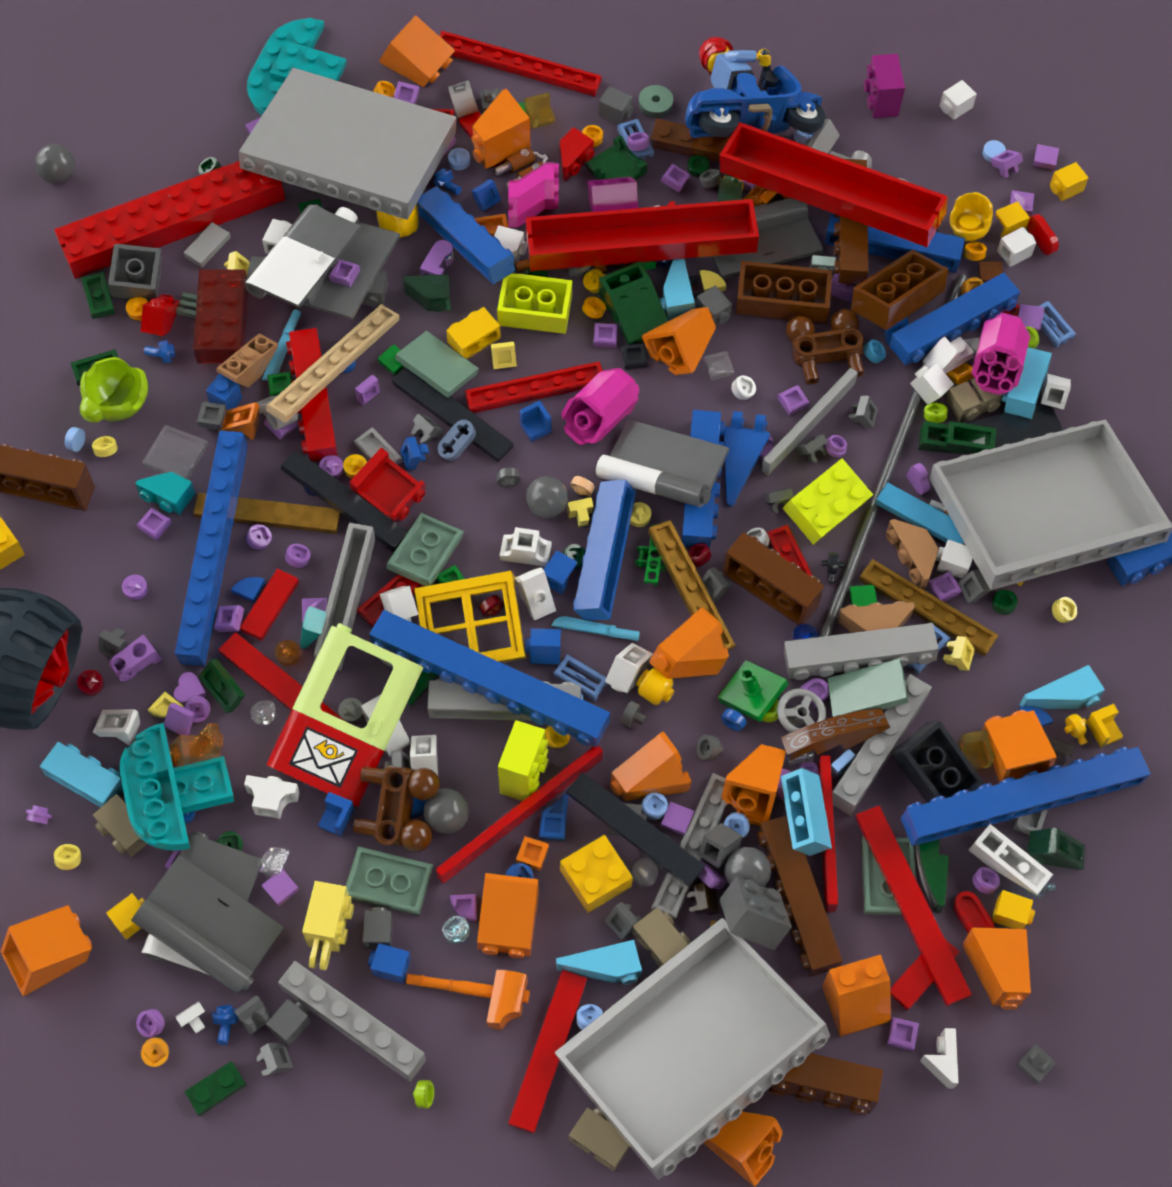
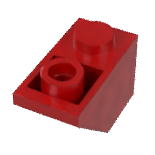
[560,127,595,181]
[140,294,180,336]

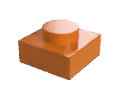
[516,836,549,871]

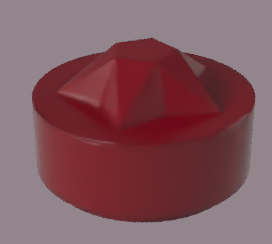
[687,543,712,567]
[479,595,504,618]
[77,669,104,696]

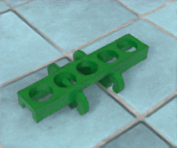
[634,525,666,586]

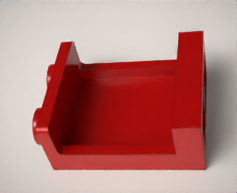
[350,447,426,523]

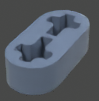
[437,420,476,461]

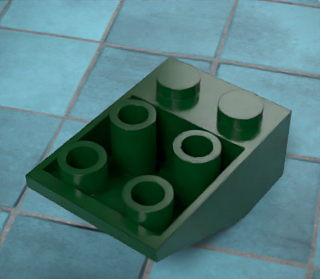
[598,261,668,345]

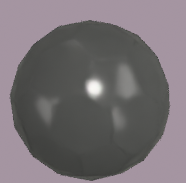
[35,144,75,184]
[525,476,569,519]
[423,788,470,834]
[724,847,771,887]

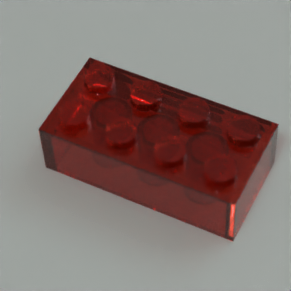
[193,269,248,363]

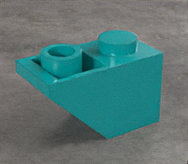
[135,472,195,515]

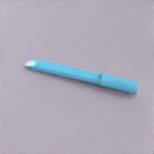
[262,309,301,380]
[551,616,640,641]

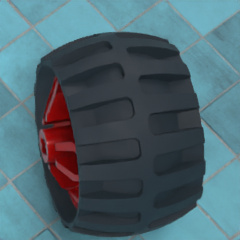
[0,588,83,730]

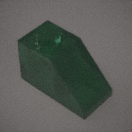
[718,175,742,202]
[403,274,451,312]
[1028,827,1085,870]

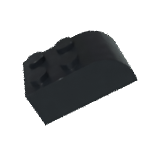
[891,721,985,803]

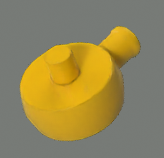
[1064,714,1088,745]

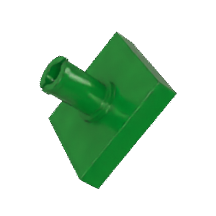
[718,660,788,722]

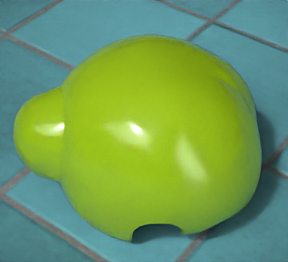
[80,357,148,423]

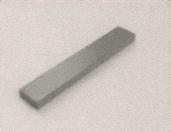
[762,368,858,476]
[651,773,727,920]

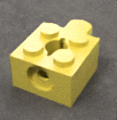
[302,881,354,970]

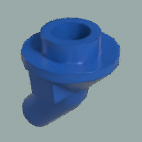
[433,168,461,195]
[144,340,176,363]
[211,1005,238,1045]

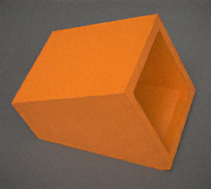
[379,15,455,87]
[471,89,531,169]
[982,710,1057,783]
[477,873,539,959]
[0,905,92,996]
[963,928,1031,1010]
[822,954,891,1037]

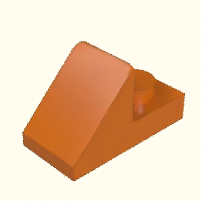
[218,402,259,440]

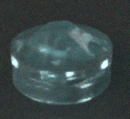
[442,916,470,944]

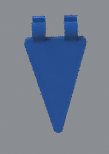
[724,411,770,507]

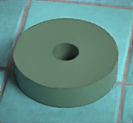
[639,85,673,118]

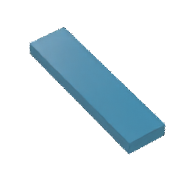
[875,483,964,545]

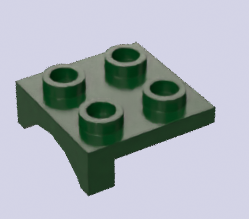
[585,135,647,180]

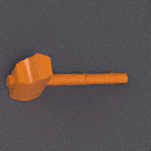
[406,970,530,1030]

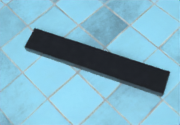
[392,367,514,463]
[281,450,408,551]
[566,772,705,888]

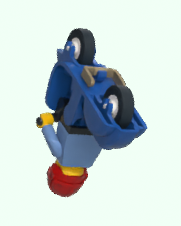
[685,36,826,138]

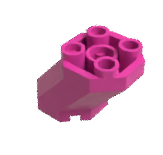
[508,162,559,228]
[972,313,1030,395]
[561,368,640,445]

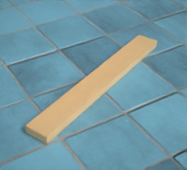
[266,304,399,423]

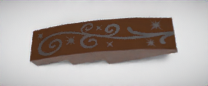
[781,708,890,760]

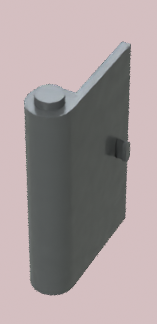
[711,198,824,279]
[131,855,284,994]

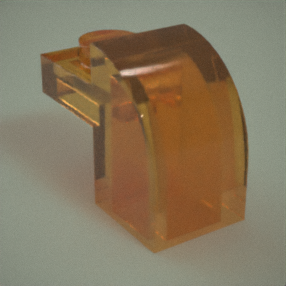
[169,723,223,767]

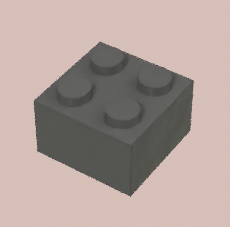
[108,244,163,301]
[720,876,792,950]

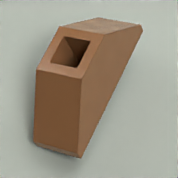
[216,333,278,388]
[886,519,939,590]
[838,601,915,633]

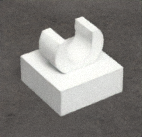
[175,1001,205,1033]

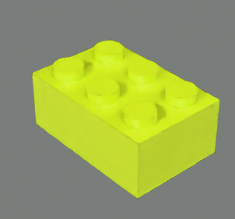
[497,273,573,334]
[782,458,873,545]
[498,720,549,801]

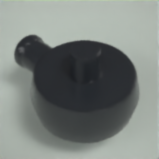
[821,552,844,583]

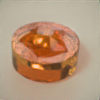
[275,640,301,666]

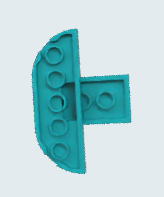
[247,18,347,116]
[120,723,234,851]

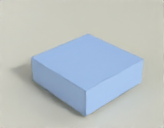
[831,749,856,780]

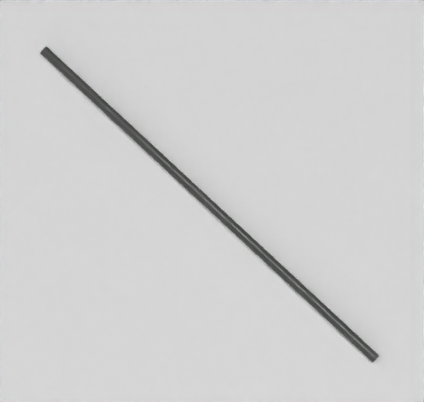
[819,274,967,637]

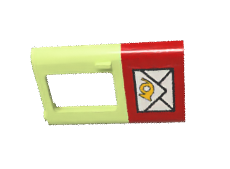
[266,623,423,807]

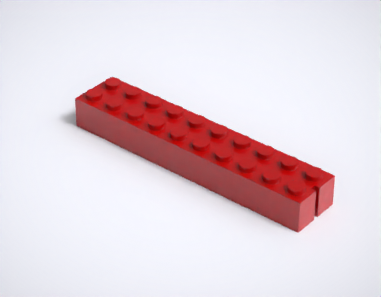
[719,122,948,247]
[54,161,285,279]
[526,199,759,271]

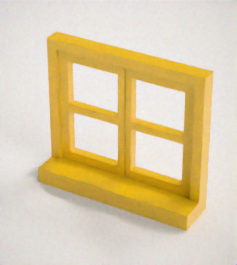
[415,571,526,663]

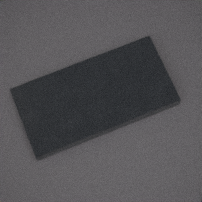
[965,404,1063,454]

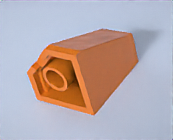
[642,307,716,375]
[649,607,729,679]
[610,731,692,801]
[721,744,786,826]
[703,1111,783,1187]

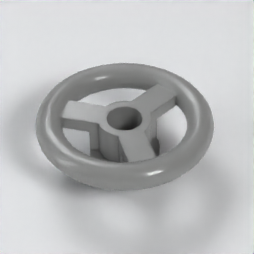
[777,689,826,733]

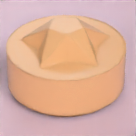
[570,476,595,496]

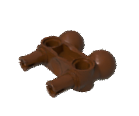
[786,309,865,385]
[353,765,440,852]

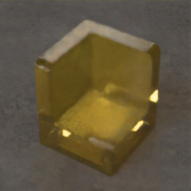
[524,92,555,129]
[958,730,995,770]

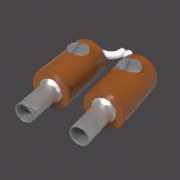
[494,147,548,190]

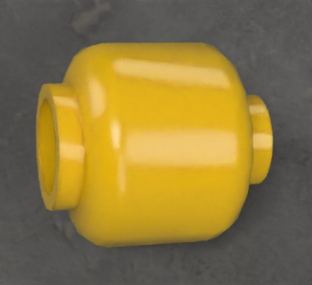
[636,668,675,705]

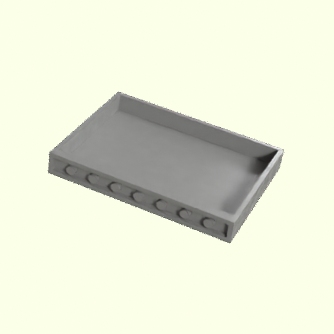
[239,68,457,220]
[929,419,1172,590]
[555,918,830,1180]

